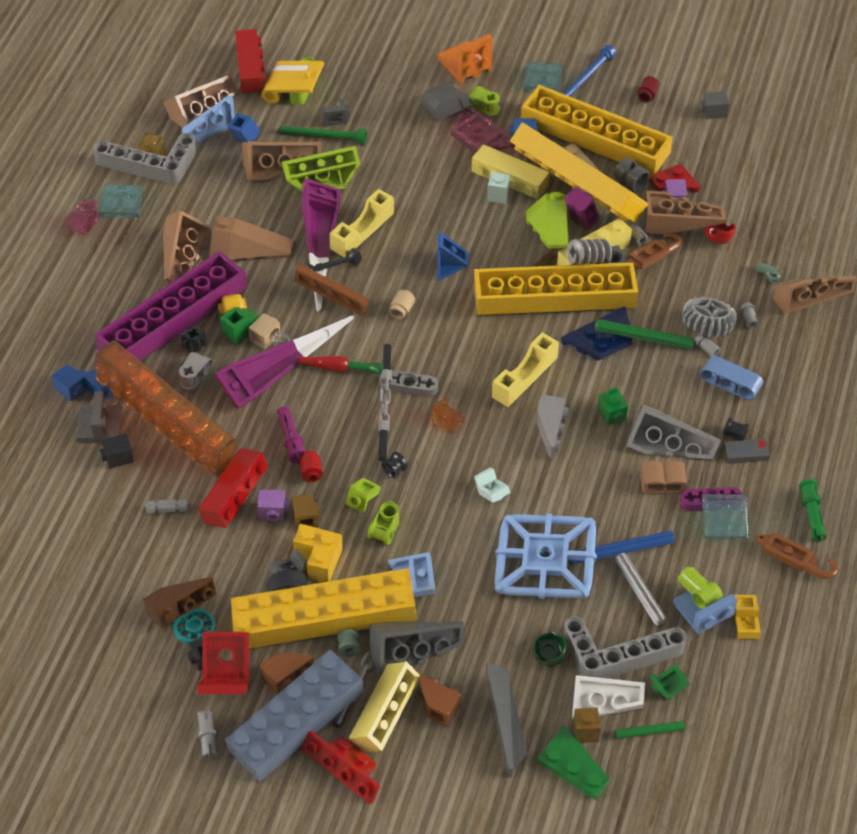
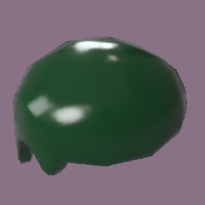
[532,631,567,666]

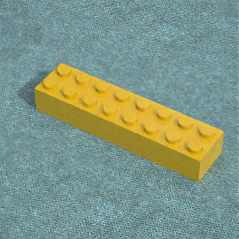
[521,85,672,175]
[510,122,648,223]
[474,262,638,315]
[231,568,417,648]

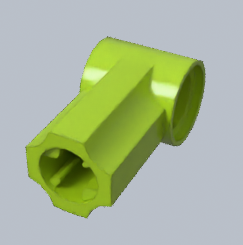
[677,566,723,609]

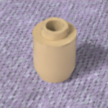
[389,290,415,320]

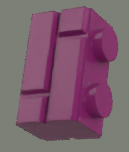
[565,187,600,230]

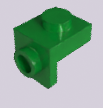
[650,664,690,700]

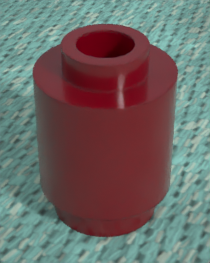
[637,76,660,103]

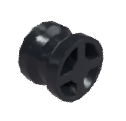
[381,451,408,479]

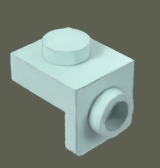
[474,467,510,503]

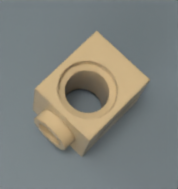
[248,313,281,350]

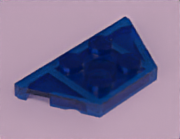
[561,306,633,361]

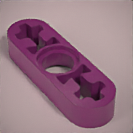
[680,487,743,511]

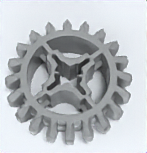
[682,296,737,338]

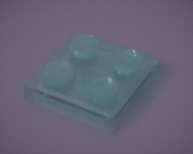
[524,62,563,93]
[100,184,143,218]
[702,494,749,539]

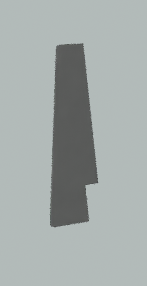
[486,662,527,778]

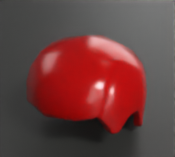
[704,222,736,245]

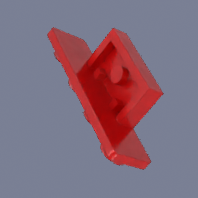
[301,731,380,804]

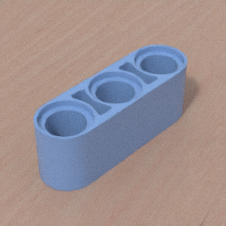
[700,356,763,400]

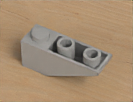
[536,394,569,460]

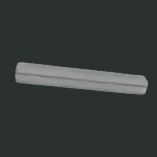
[615,553,666,626]

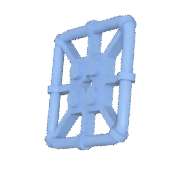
[494,513,597,599]

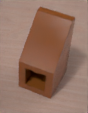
[260,652,314,695]
[418,675,461,727]

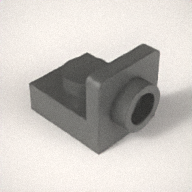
[323,98,349,126]

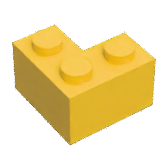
[293,524,343,583]

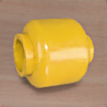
[218,294,247,315]

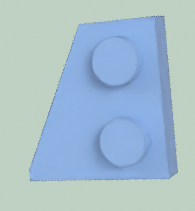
[388,552,436,598]

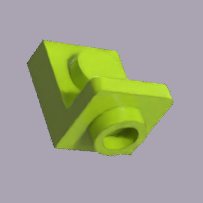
[346,478,381,513]

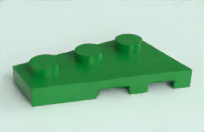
[537,725,610,800]

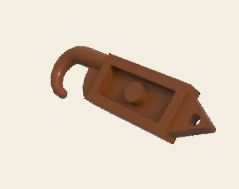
[627,233,682,270]
[755,533,839,579]

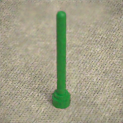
[278,126,367,144]

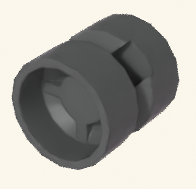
[614,157,650,192]

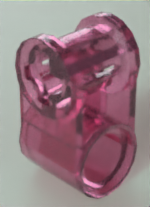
[65,198,100,236]

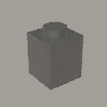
[699,91,729,119]

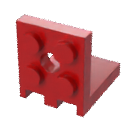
[198,631,250,694]

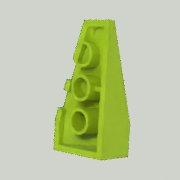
[526,192,568,248]

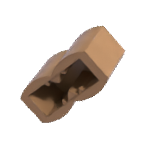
[640,460,687,495]

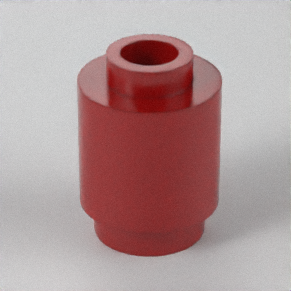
[299,450,323,483]

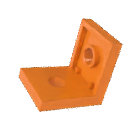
[438,34,493,84]

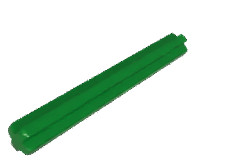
[595,319,694,349]

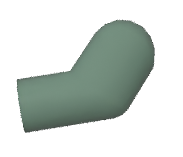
[756,262,781,283]

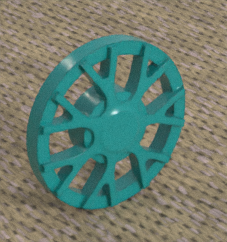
[173,609,216,644]

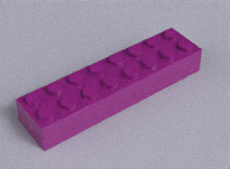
[94,251,247,366]

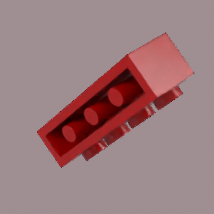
[235,29,266,93]
[198,448,268,528]

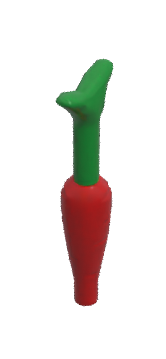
[299,356,383,375]

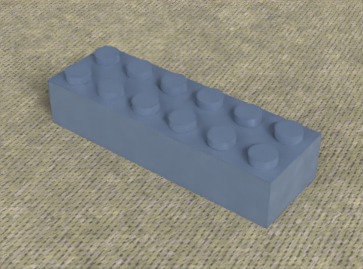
[225,650,364,782]

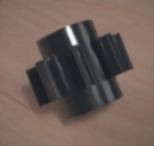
[181,328,207,353]

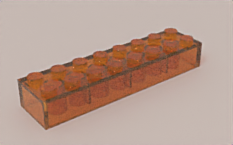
[95,340,236,478]

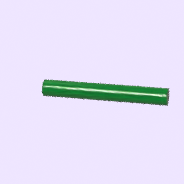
[615,721,685,739]

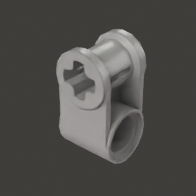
[179,352,212,391]

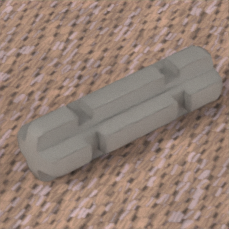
[146,499,188,514]

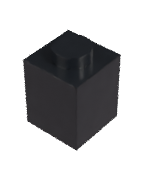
[99,434,134,469]

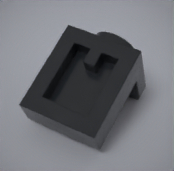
[187,637,203,671]

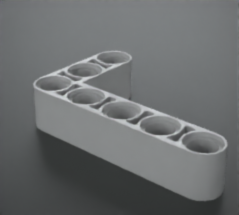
[93,133,196,184]
[563,616,687,678]

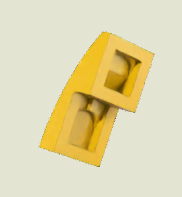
[734,595,761,639]

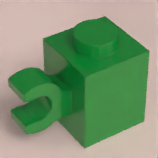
[597,387,628,425]

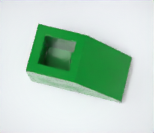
[220,307,260,344]

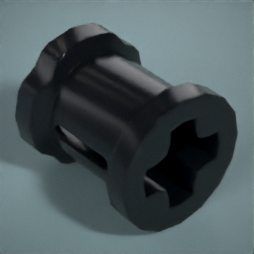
[723,417,749,441]

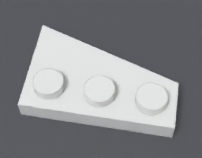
[572,675,645,722]

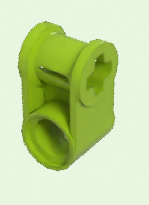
[468,86,500,117]
[367,501,400,545]

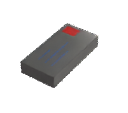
[723,439,770,463]

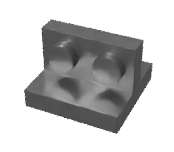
[77,391,123,443]

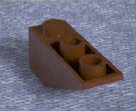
[143,577,217,628]

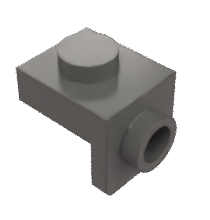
[269,549,307,574]

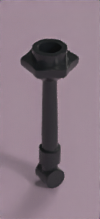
[307,248,362,272]

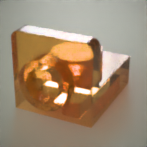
[431,397,465,434]

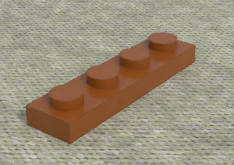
[295,264,369,317]

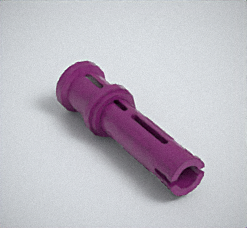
[277,406,305,463]

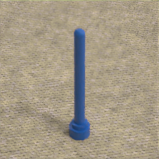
[563,45,616,97]

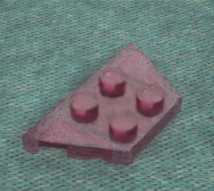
[451,106,516,153]

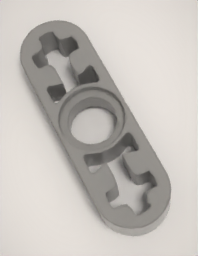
[379,370,438,397]

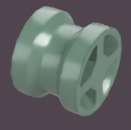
[337,629,361,657]

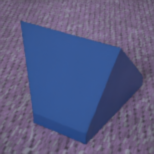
[437,232,468,282]

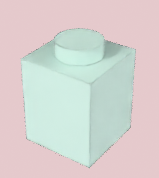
[487,172,510,204]

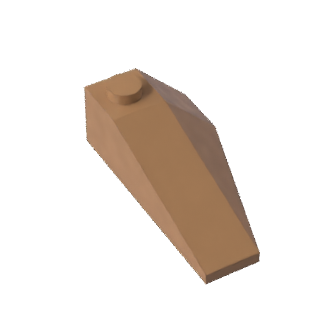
[164,74,238,128]
[242,142,321,180]

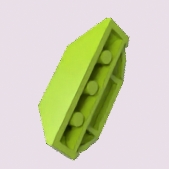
[282,146,360,192]

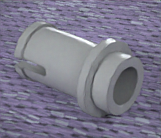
[740,303,759,329]
[695,334,721,357]

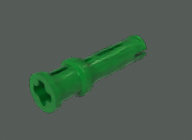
[799,479,827,542]

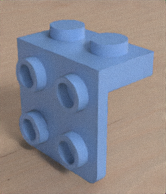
[673,591,737,634]

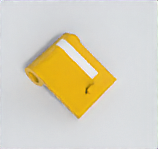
[262,61,324,104]

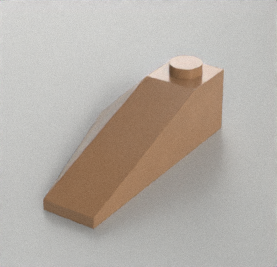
[644,191,726,234]
[163,210,211,283]
[209,216,294,262]
[773,276,857,315]

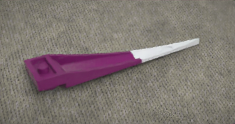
[301,178,341,312]
[214,316,354,410]

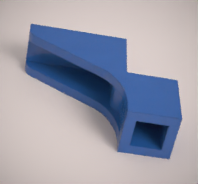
[52,362,132,401]

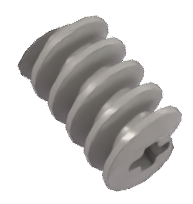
[567,239,612,264]

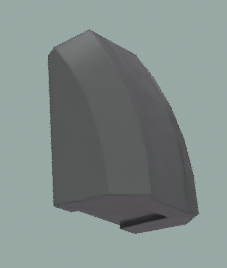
[421,82,471,122]

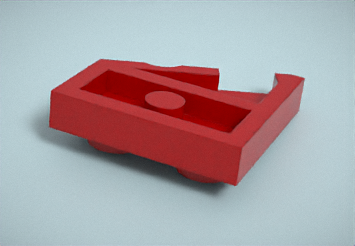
[648,163,701,193]

